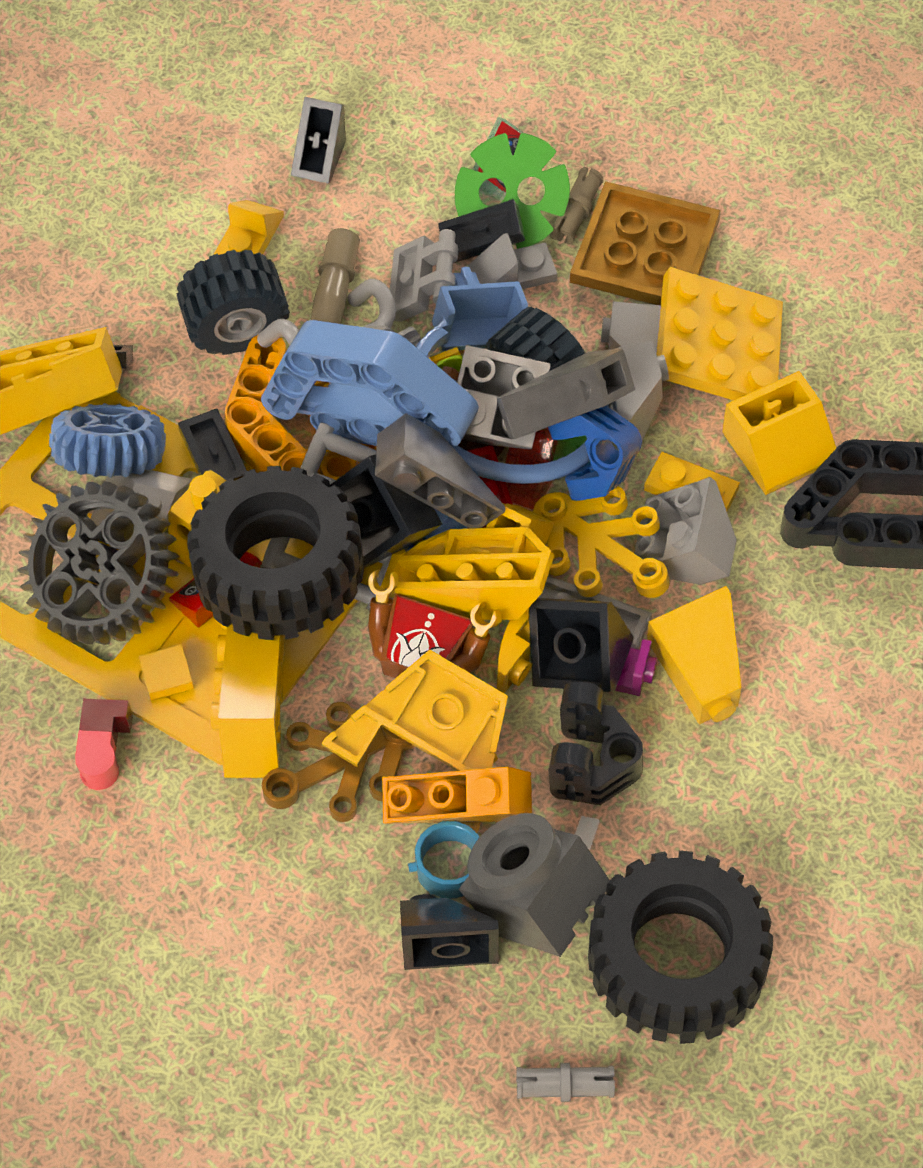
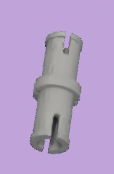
[516,1063,615,1102]

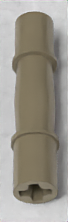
[310,228,360,324]

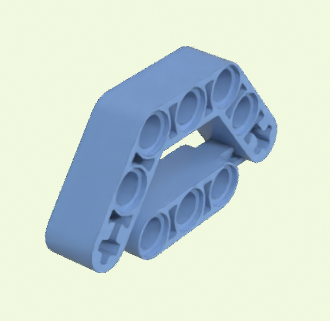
[261,320,479,447]

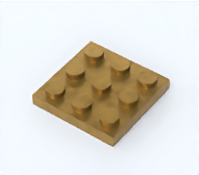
[570,181,721,306]

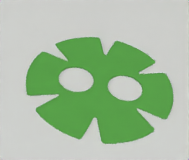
[455,133,570,249]

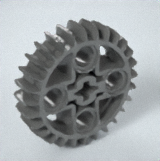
[17,481,180,645]

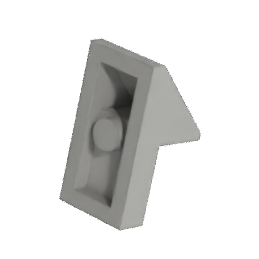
[468,233,557,289]

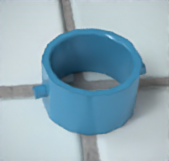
[408,821,480,899]

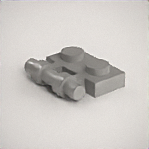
[390,229,458,322]

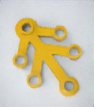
[533,486,670,598]

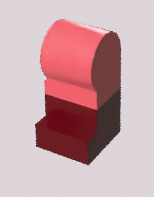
[75,698,133,790]

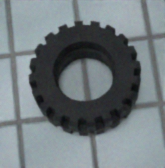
[187,466,364,640]
[588,850,773,1044]

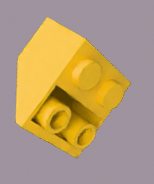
[722,371,836,495]

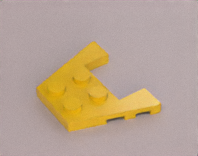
[322,650,508,833]

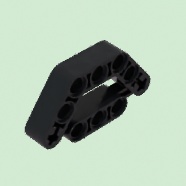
[780,439,923,569]

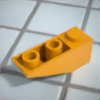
[382,767,532,824]

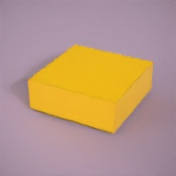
[139,644,194,700]

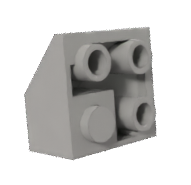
[457,345,551,449]
[634,477,737,585]

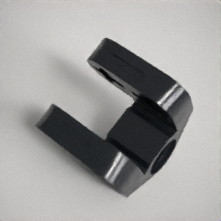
[548,681,643,805]

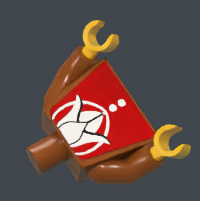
[368,569,503,678]

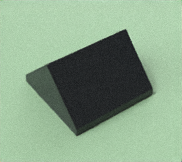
[529,598,634,693]

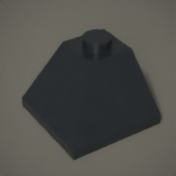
[400,894,499,970]

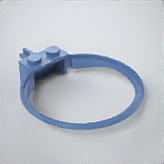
[416,267,610,484]

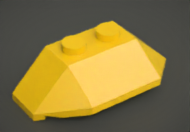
[381,527,554,620]

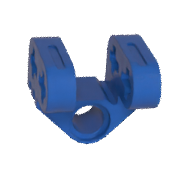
[548,405,642,501]

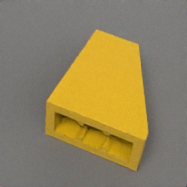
[647,586,742,725]

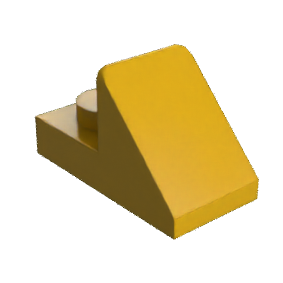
[214,200,284,255]

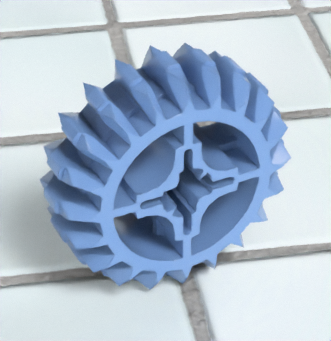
[49,403,166,478]

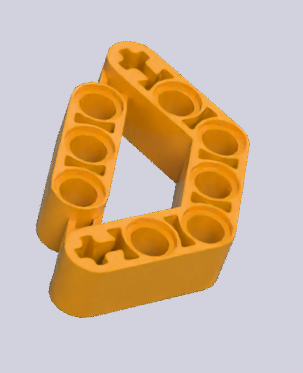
[225,335,377,480]

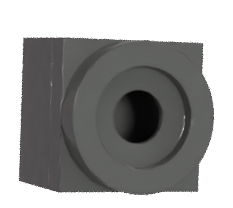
[459,813,610,957]

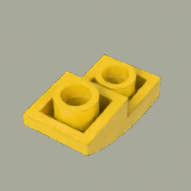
[497,608,532,694]

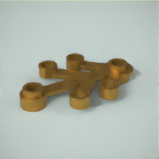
[262,702,415,822]

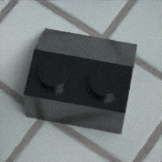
[330,454,442,569]

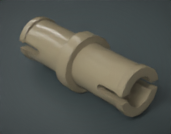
[549,167,603,245]

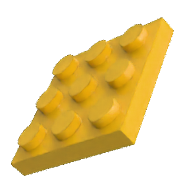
[656,267,783,400]

